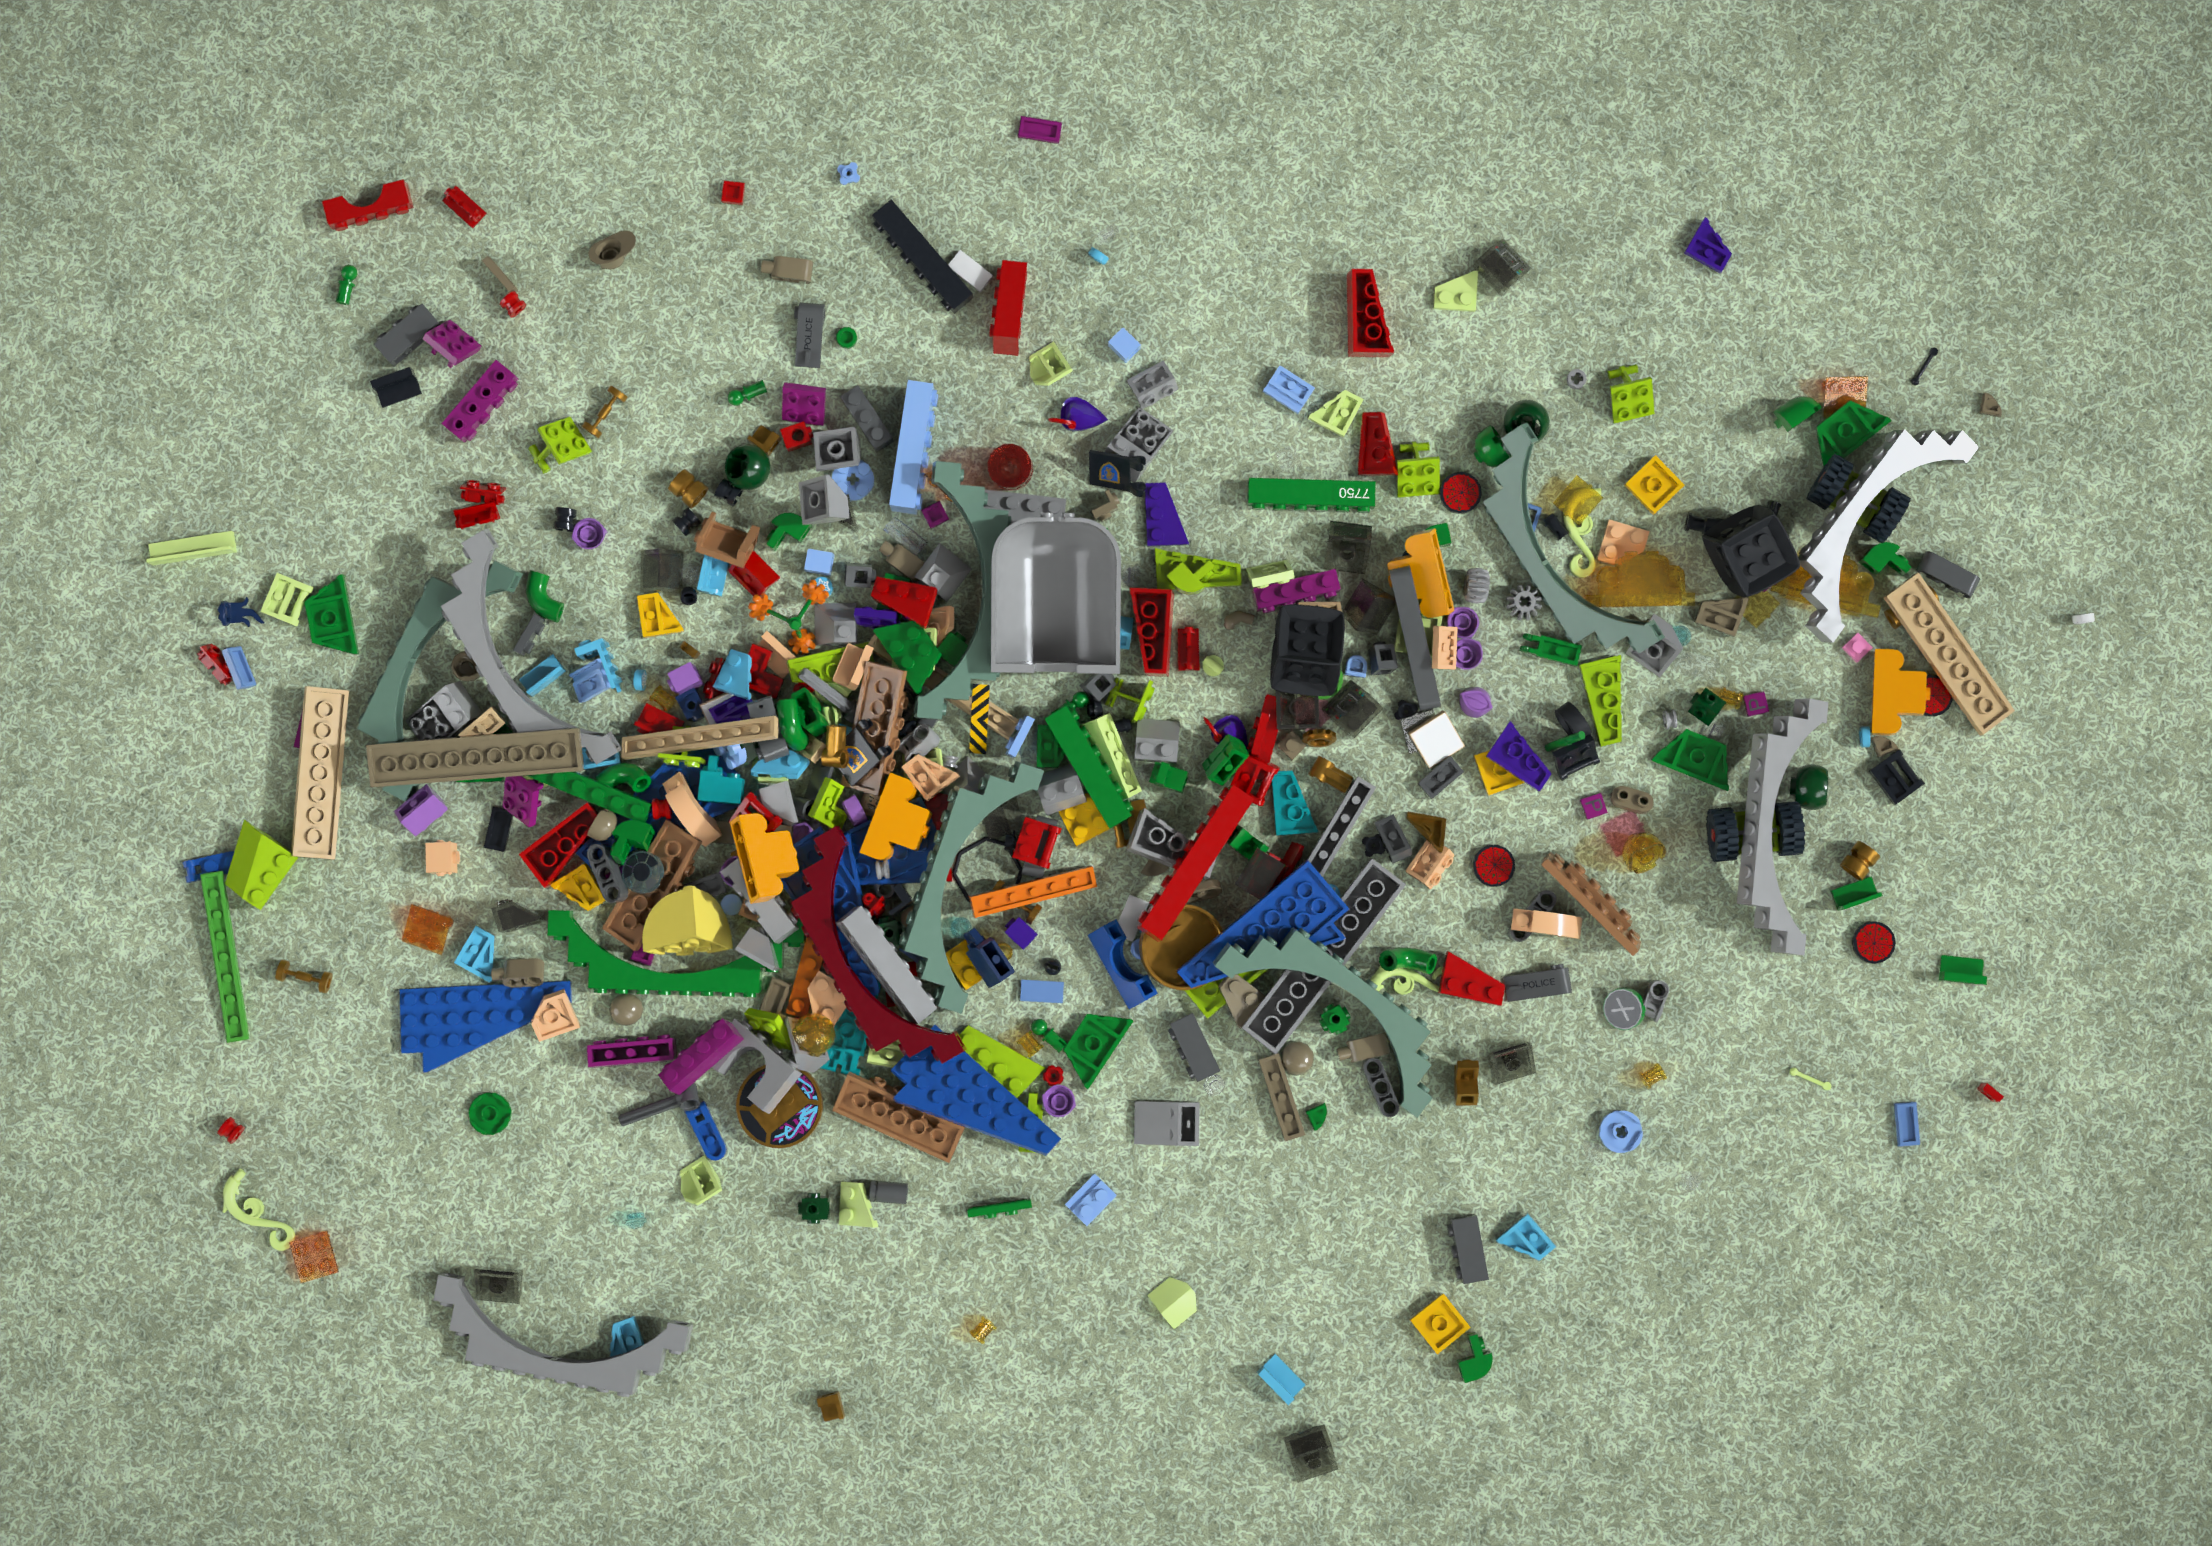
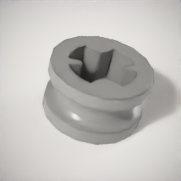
[1567,369,1587,389]
[1662,710,1677,730]
[942,755,959,768]
[876,859,890,880]

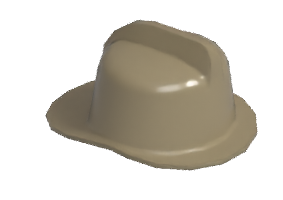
[588,231,636,270]

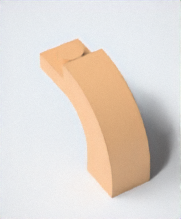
[662,772,722,847]
[1511,908,1582,939]

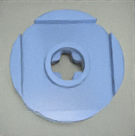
[832,460,874,501]
[713,744,747,770]
[1599,1110,1643,1153]

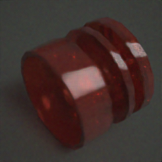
[987,444,1033,491]

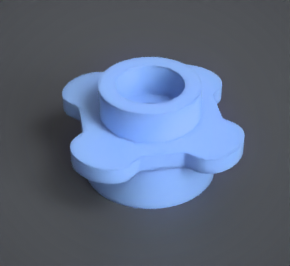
[837,162,860,185]

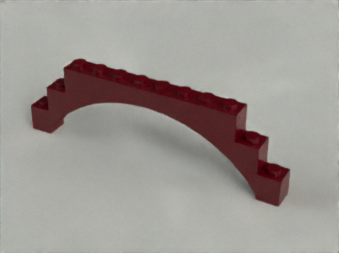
[791,826,967,1064]

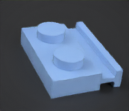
[1263,365,1315,414]
[569,658,611,703]
[1005,716,1035,758]
[1065,1173,1117,1226]

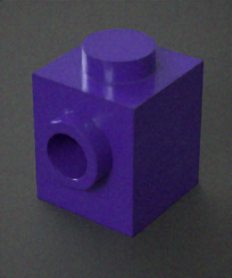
[1005,917,1038,950]

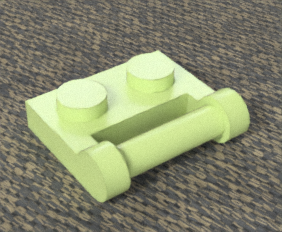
[260,573,313,626]

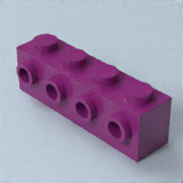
[441,360,519,443]
[1252,569,1341,614]
[658,1018,744,1095]
[587,1035,677,1068]

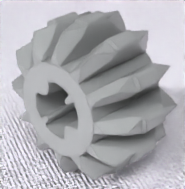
[1463,568,1490,604]
[1506,585,1542,621]

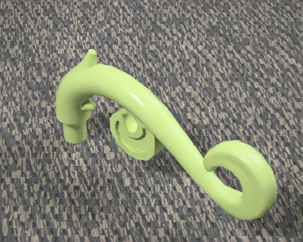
[1558,487,1601,578]
[1370,966,1443,995]
[222,1168,295,1251]

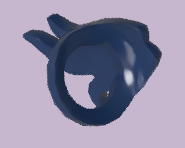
[218,597,265,627]

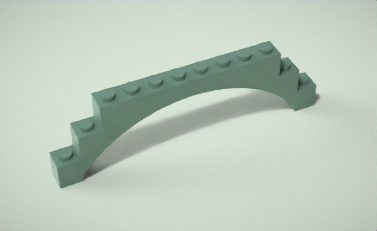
[1483,423,1665,653]
[914,461,1011,720]
[357,561,523,801]
[899,761,1044,1014]
[1212,927,1433,1118]

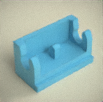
[697,555,729,596]

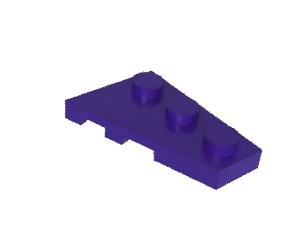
[1145,482,1189,547]
[1486,721,1551,792]

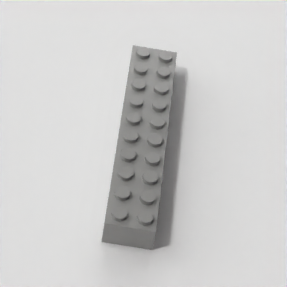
[1241,859,1406,1054]

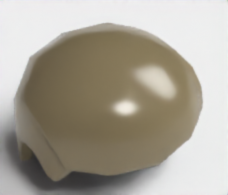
[451,651,480,682]
[587,809,617,841]
[609,994,643,1026]
[1282,1041,1314,1076]

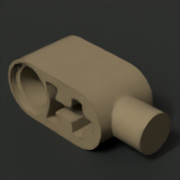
[761,256,813,284]
[879,541,925,583]
[491,958,545,987]
[1337,1033,1390,1063]

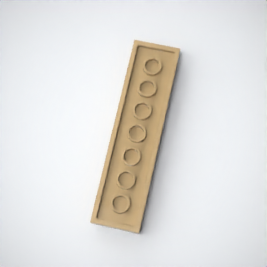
[1883,572,2015,736]
[291,686,349,860]

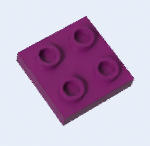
[423,320,482,368]
[782,382,826,426]
[502,776,544,827]

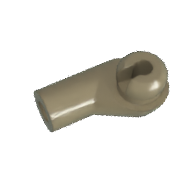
[1224,611,1255,630]

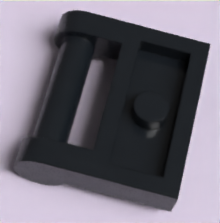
[1552,734,1600,781]
[1869,749,1925,805]

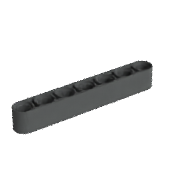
[1389,565,1441,711]

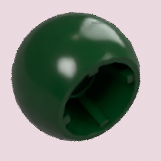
[1504,399,1550,444]
[725,444,771,490]
[1790,764,1828,810]

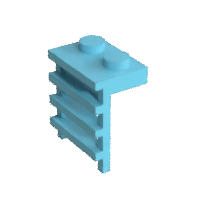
[574,638,623,693]

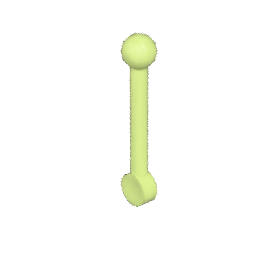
[1789,1067,1831,1090]

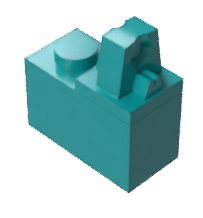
[698,755,745,805]

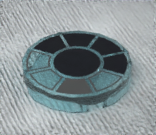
[622,851,664,894]

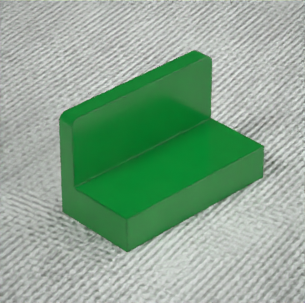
[1831,876,1883,911]
[1939,955,1987,985]

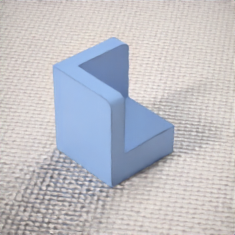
[1108,328,1141,363]
[804,549,834,576]

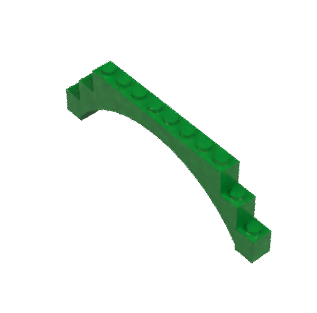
[547,910,806,997]

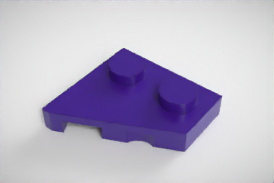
[1684,217,1732,274]
[854,607,900,629]
[708,696,752,724]

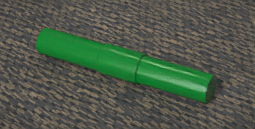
[1545,731,1585,752]

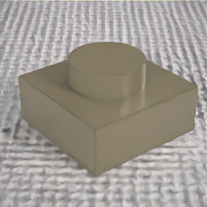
[1277,731,1307,760]

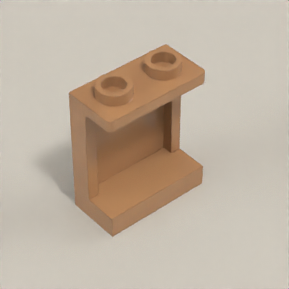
[694,511,760,568]

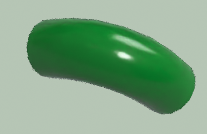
[525,570,564,623]
[776,699,809,751]
[595,762,651,792]
[1379,947,1437,974]

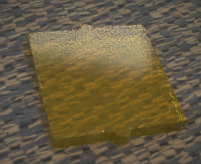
[1553,475,1604,526]
[1734,591,1780,628]

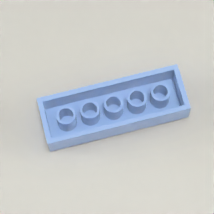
[889,380,938,515]

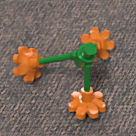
[748,580,829,655]

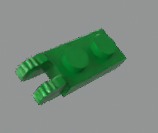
[1519,633,1582,667]

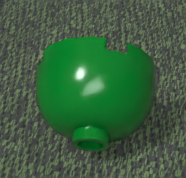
[1474,425,1512,468]

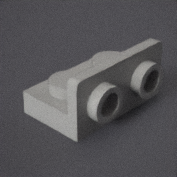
[1127,360,1178,409]

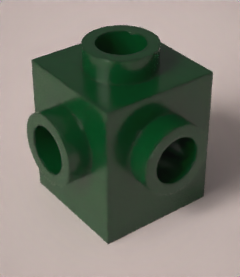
[1688,688,1727,727]
[874,915,903,946]
[798,1193,830,1224]

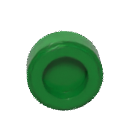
[836,327,858,349]

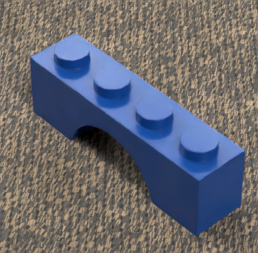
[1087,919,1158,1010]

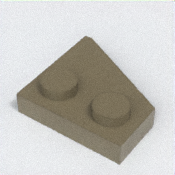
[1694,597,1749,637]
[1218,974,1265,1029]

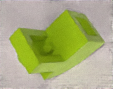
[1166,560,1215,595]

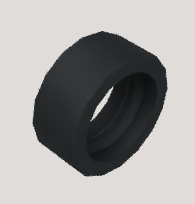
[1555,702,1592,736]

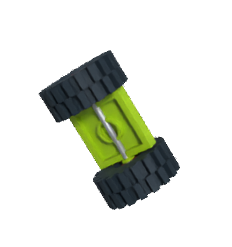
[1806,454,1911,543]
[1706,801,1805,862]

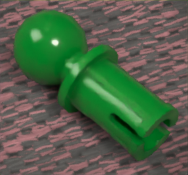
[335,264,358,305]
[728,380,767,406]
[1051,691,1089,714]
[1031,1019,1068,1053]

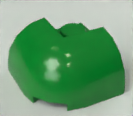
[1773,396,1822,432]

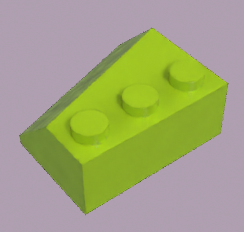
[225,819,298,910]

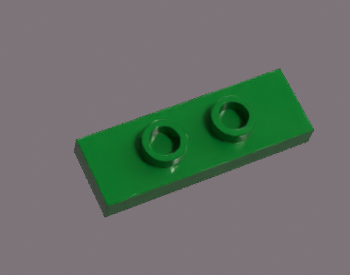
[967,1198,1032,1219]

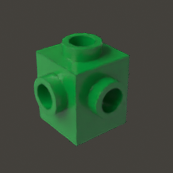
[1319,1003,1351,1035]

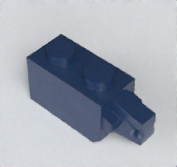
[963,928,1015,988]

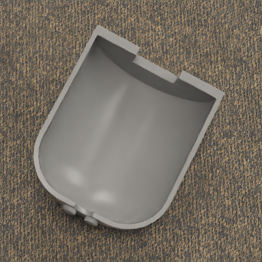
[991,513,1121,674]

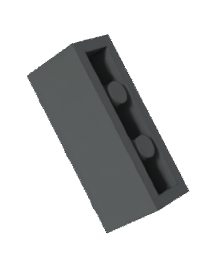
[374,304,441,367]
[840,385,894,453]
[1168,1013,1220,1082]
[1447,1214,1489,1284]

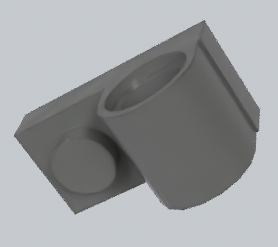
[1374,814,1412,864]

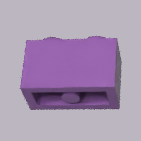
[667,662,705,694]
[394,784,448,837]

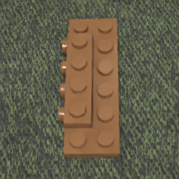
[841,661,909,796]
[602,819,702,951]
[1541,852,1641,956]
[832,1072,965,1163]

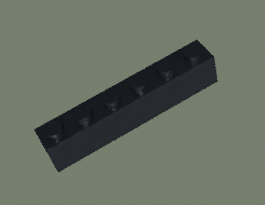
[872,199,974,314]

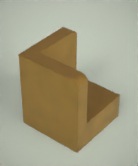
[747,425,781,456]
[817,1391,845,1422]

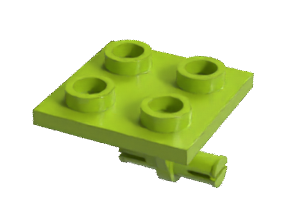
[1607,364,1655,424]
[528,417,592,474]
[1397,441,1440,498]
[1105,677,1155,724]
[658,725,706,768]

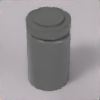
[869,1180,908,1204]

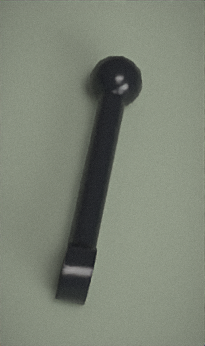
[1911,348,1938,386]

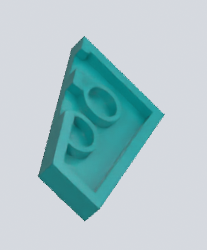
[1272,770,1318,836]

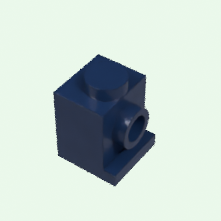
[675,688,705,722]

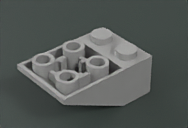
[1105,407,1173,483]
[405,681,483,740]
[1134,1101,1200,1146]

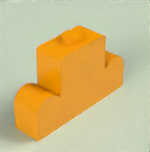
[1387,528,1454,618]
[1871,649,1930,736]
[859,773,932,861]
[730,813,799,904]

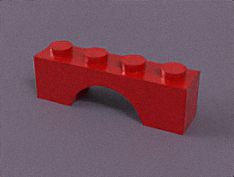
[322,179,414,231]

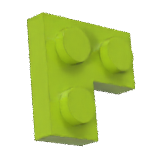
[808,777,847,830]
[744,1008,792,1051]

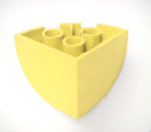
[642,886,733,956]

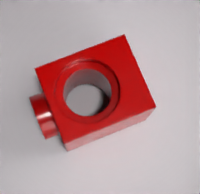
[780,421,814,452]

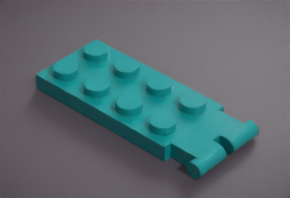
[820,981,881,1076]

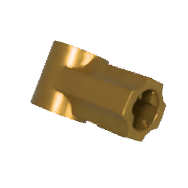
[821,725,849,768]
[1308,756,1353,793]

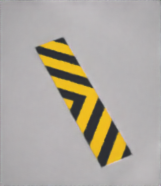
[969,684,990,754]

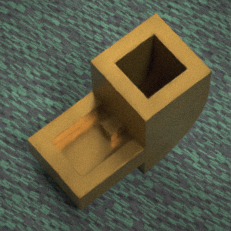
[1454,1059,1479,1106]

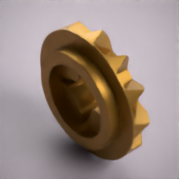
[1303,728,1337,747]

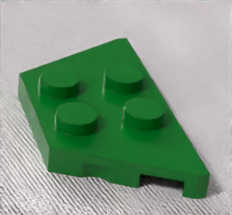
[1815,400,1892,467]
[304,574,359,655]
[873,621,942,695]
[1651,729,1729,791]
[1064,1014,1133,1089]

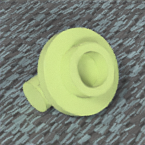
[1202,655,1224,677]
[822,706,841,725]

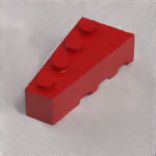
[989,260,1027,356]
[1347,269,1395,357]
[1130,588,1174,677]
[519,803,598,888]

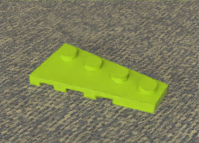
[1155,548,1242,590]
[787,642,875,683]
[1579,655,1622,747]
[1184,969,1269,1019]
[959,1025,1045,1098]

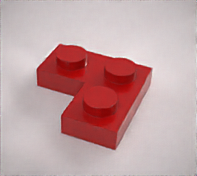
[748,643,785,699]

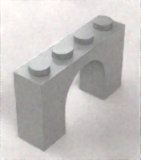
[712,1019,802,1114]

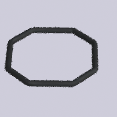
[952,837,1023,902]

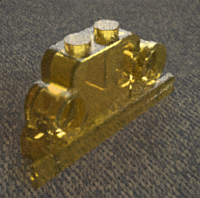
[1585,551,1695,607]
[1770,555,1881,618]

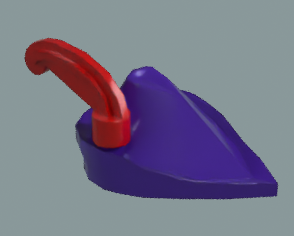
[1048,397,1108,432]
[1203,715,1248,751]

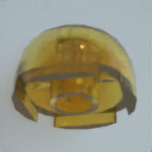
[1622,832,1666,874]
[792,1013,836,1057]

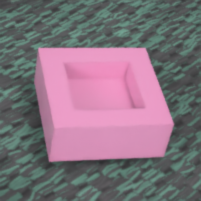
[1842,633,1873,663]

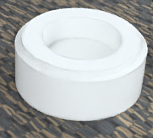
[2072,613,2095,624]

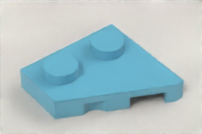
[454,925,495,983]
[1496,1213,1556,1261]

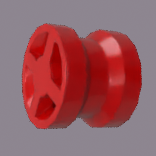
[499,291,527,318]
[652,798,672,820]
[217,1117,245,1144]

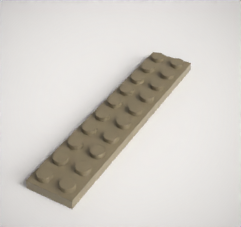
[366,727,584,788]

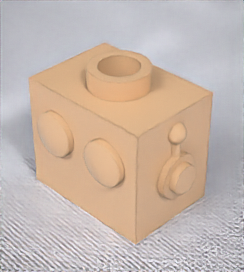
[425,840,460,876]

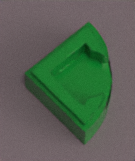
[1305,1103,1327,1131]

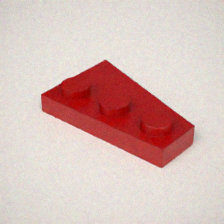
[1357,412,1398,476]
[871,577,938,629]
[1438,951,1505,1006]

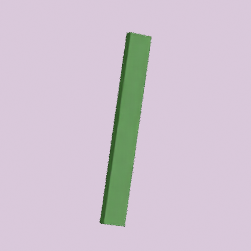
[200,871,249,1043]

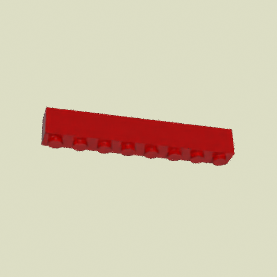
[1137,784,1254,942]

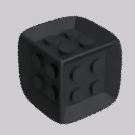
[1702,505,1800,598]
[1270,604,1345,696]

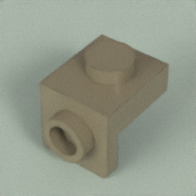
[1092,489,1120,522]

